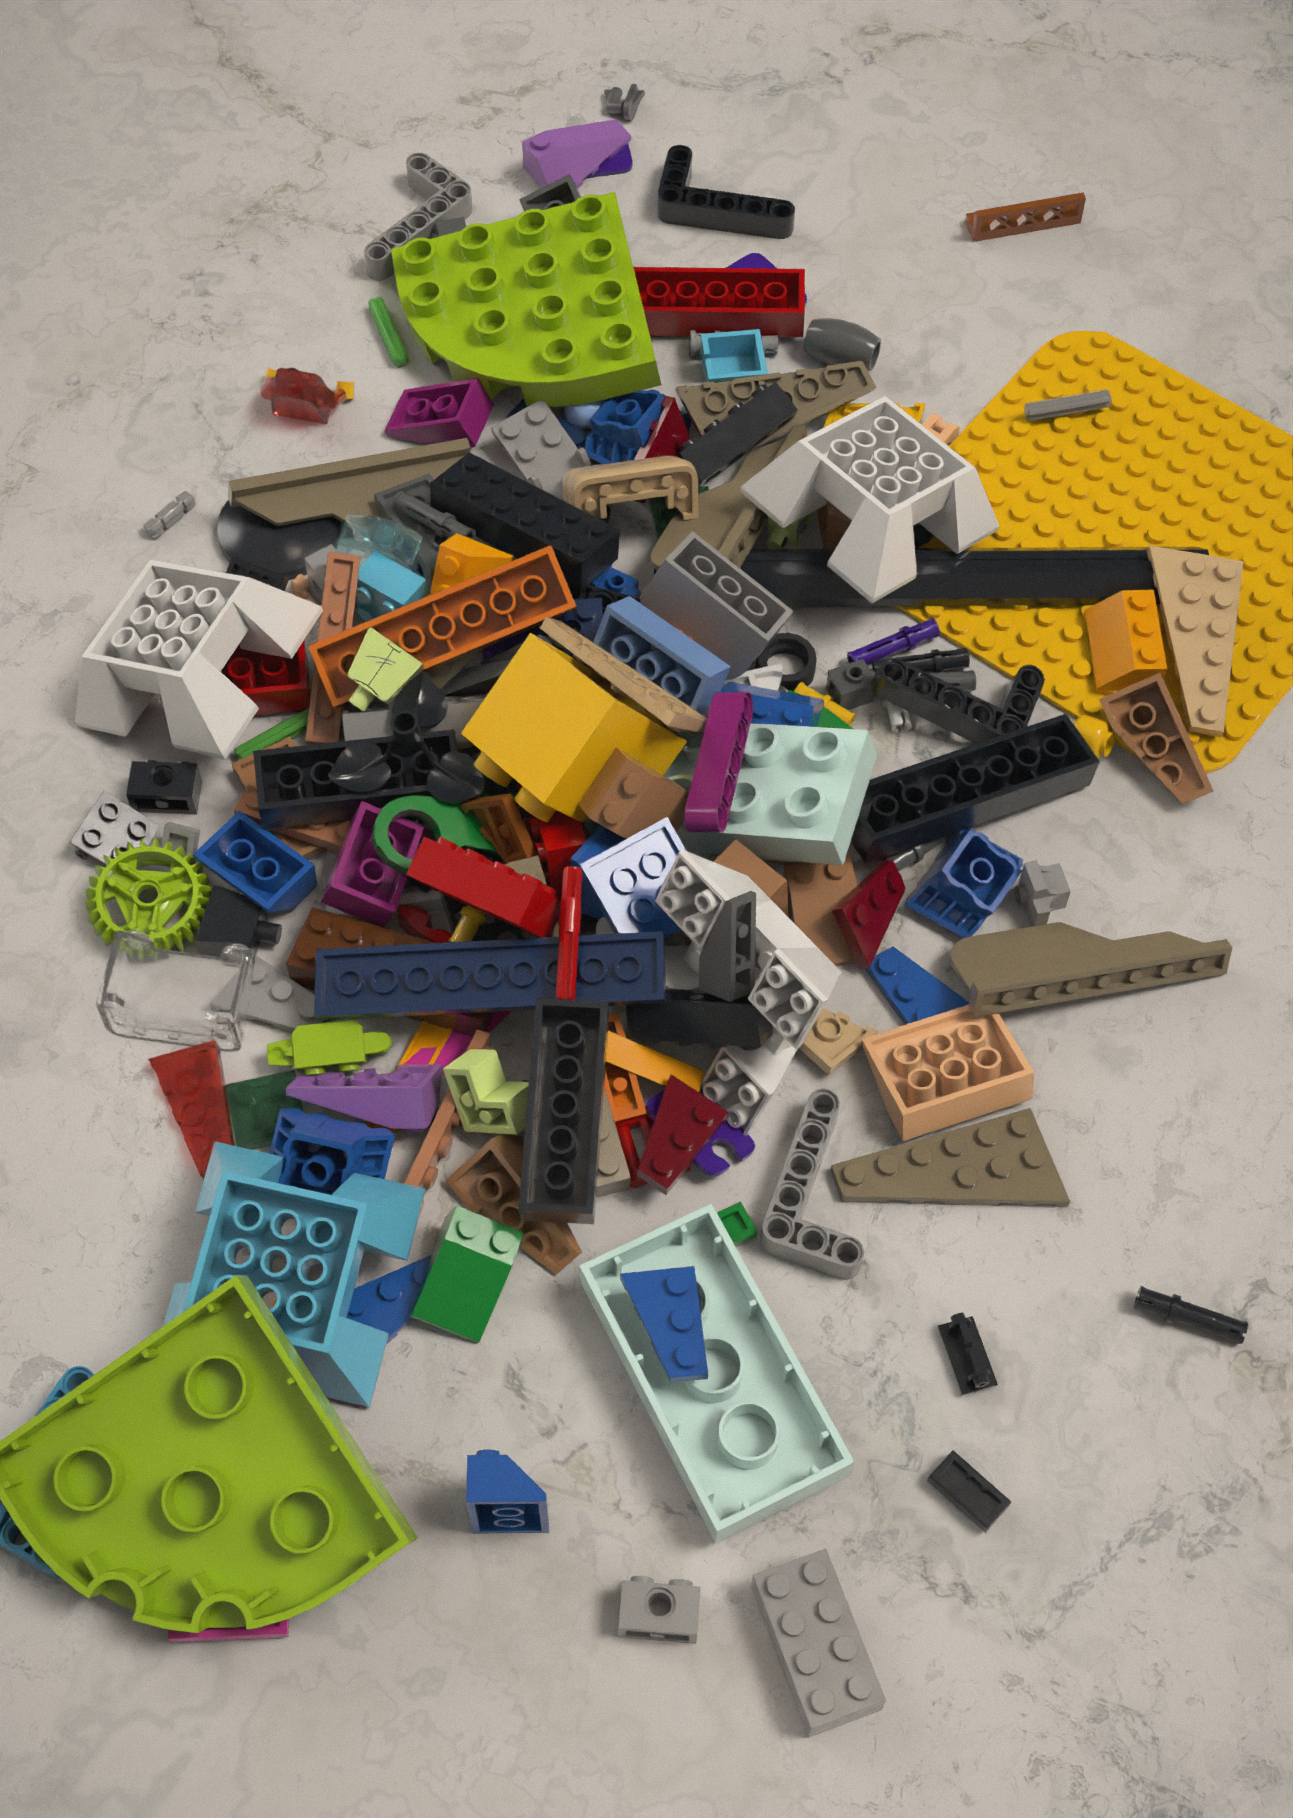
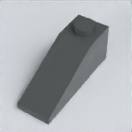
[699,891,756,1002]

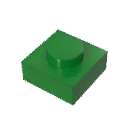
[717,1201,758,1247]

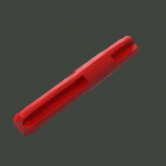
[556,866,582,1000]

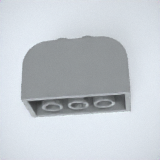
[640,531,794,679]

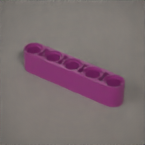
[684,692,753,832]

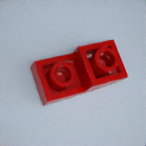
[397,904,452,943]

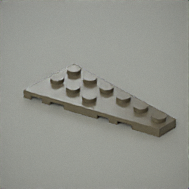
[675,361,876,454]

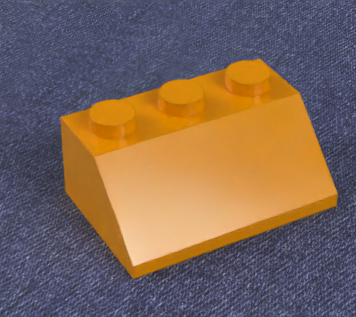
[429,533,513,596]
[1084,590,1167,692]

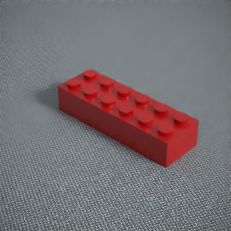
[633,267,805,337]

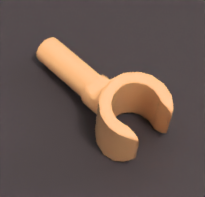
[291,574,319,605]

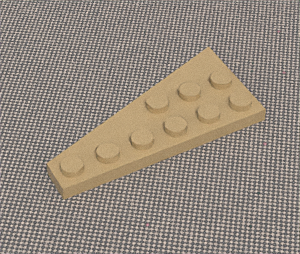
[1147,545,1243,737]
[540,617,707,735]

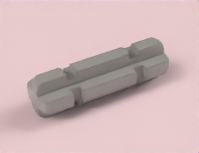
[143,491,196,539]

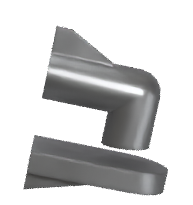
[604,84,645,120]

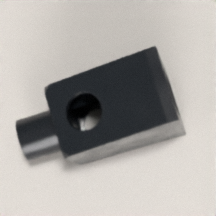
[195,885,282,959]

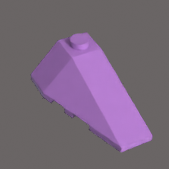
[522,119,631,188]

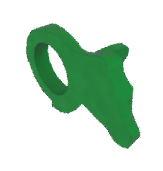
[372,789,504,874]

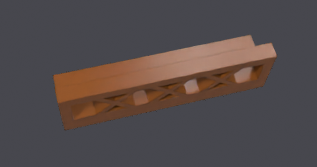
[965,192,1086,242]

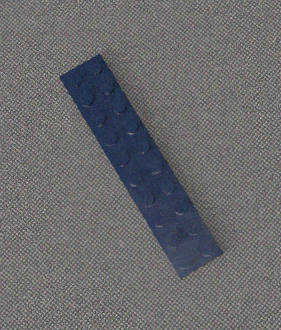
[314,931,666,1020]

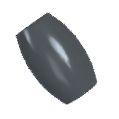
[804,318,881,371]

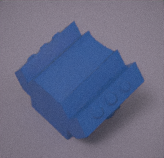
[585,390,691,464]
[905,828,1023,938]
[269,1108,395,1195]

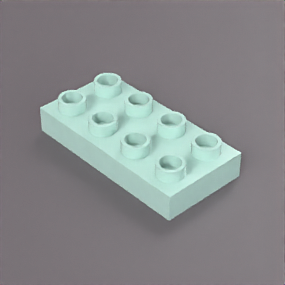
[583,719,877,865]
[579,1203,855,1544]

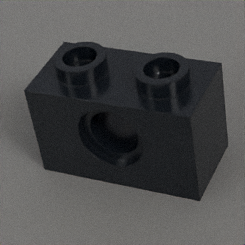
[126,760,202,814]

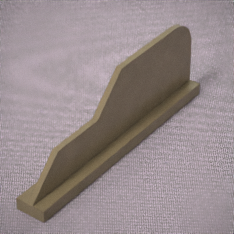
[651,424,807,570]
[228,438,470,541]
[950,922,1233,1017]

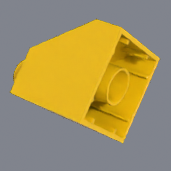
[461,633,687,823]

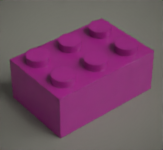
[321,801,424,928]

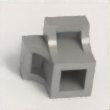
[1015,860,1071,926]

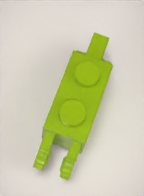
[267,1020,393,1076]

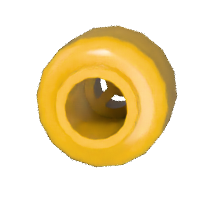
[1072,715,1115,760]

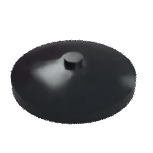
[217,499,341,580]

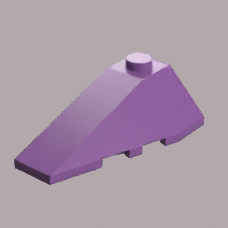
[286,1064,443,1133]

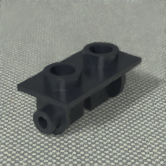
[938,1312,998,1395]

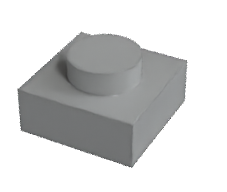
[161,822,200,860]

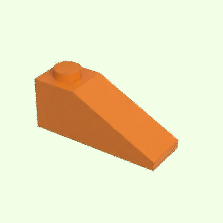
[604,1013,647,1123]

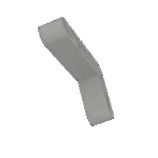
[364,152,473,281]
[760,1088,864,1280]

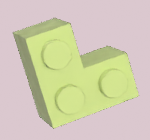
[443,1049,529,1135]

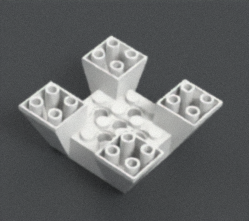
[739,396,999,603]
[75,560,323,759]
[622,850,842,1136]

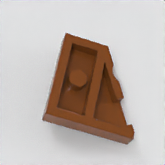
[460,793,537,863]

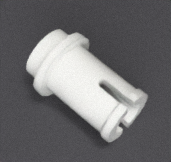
[883,700,912,733]

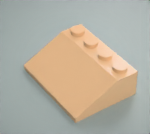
[861,1005,1034,1141]

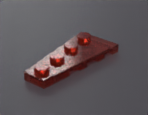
[149,1040,235,1179]

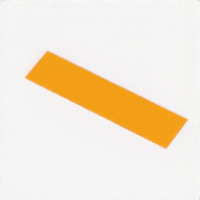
[606,1031,705,1092]

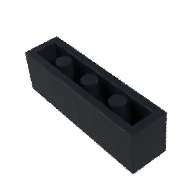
[678,381,798,489]
[625,989,773,1050]

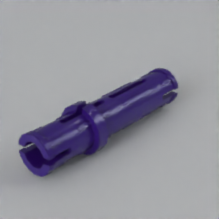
[847,618,940,665]

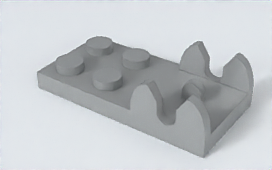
[491,401,590,501]

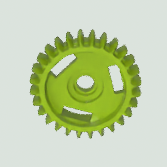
[85,838,212,961]

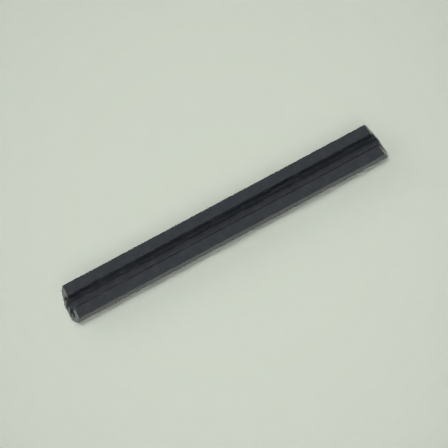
[654,546,1209,607]

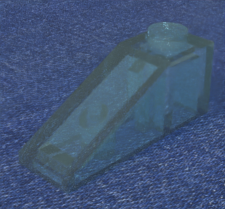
[337,514,423,565]

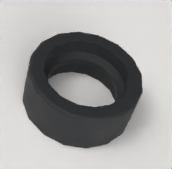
[755,632,817,692]

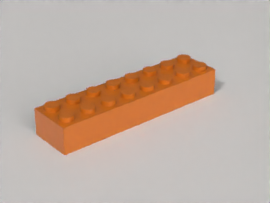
[308,545,578,709]

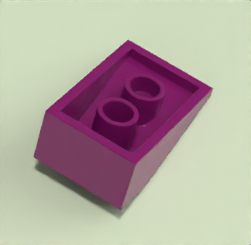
[384,378,494,448]

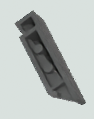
[441,635,567,696]

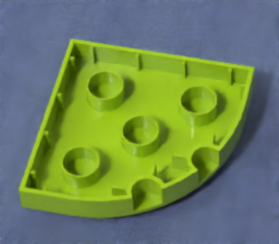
[391,192,662,407]
[0,1275,418,1633]

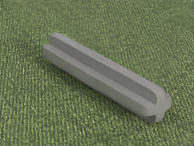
[1024,390,1111,421]

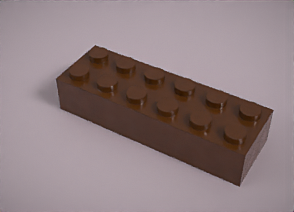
[286,907,495,1037]

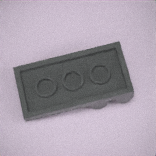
[374,473,483,589]

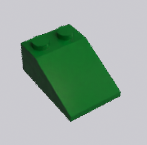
[410,1205,523,1344]

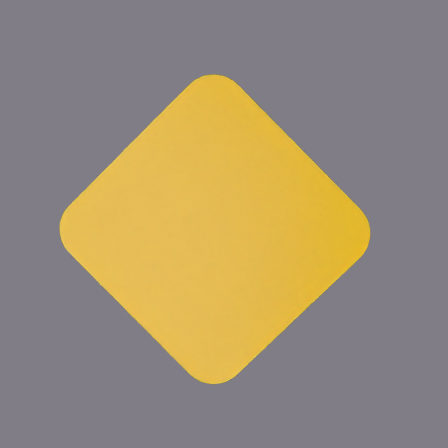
[894,331,1293,774]

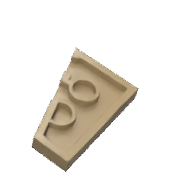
[799,1008,878,1076]

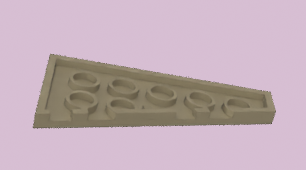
[830,1108,1070,1207]

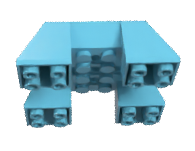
[163,1142,426,1407]

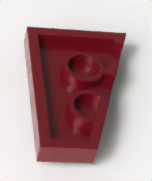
[634,396,690,503]
[832,859,906,969]
[637,1074,729,1195]

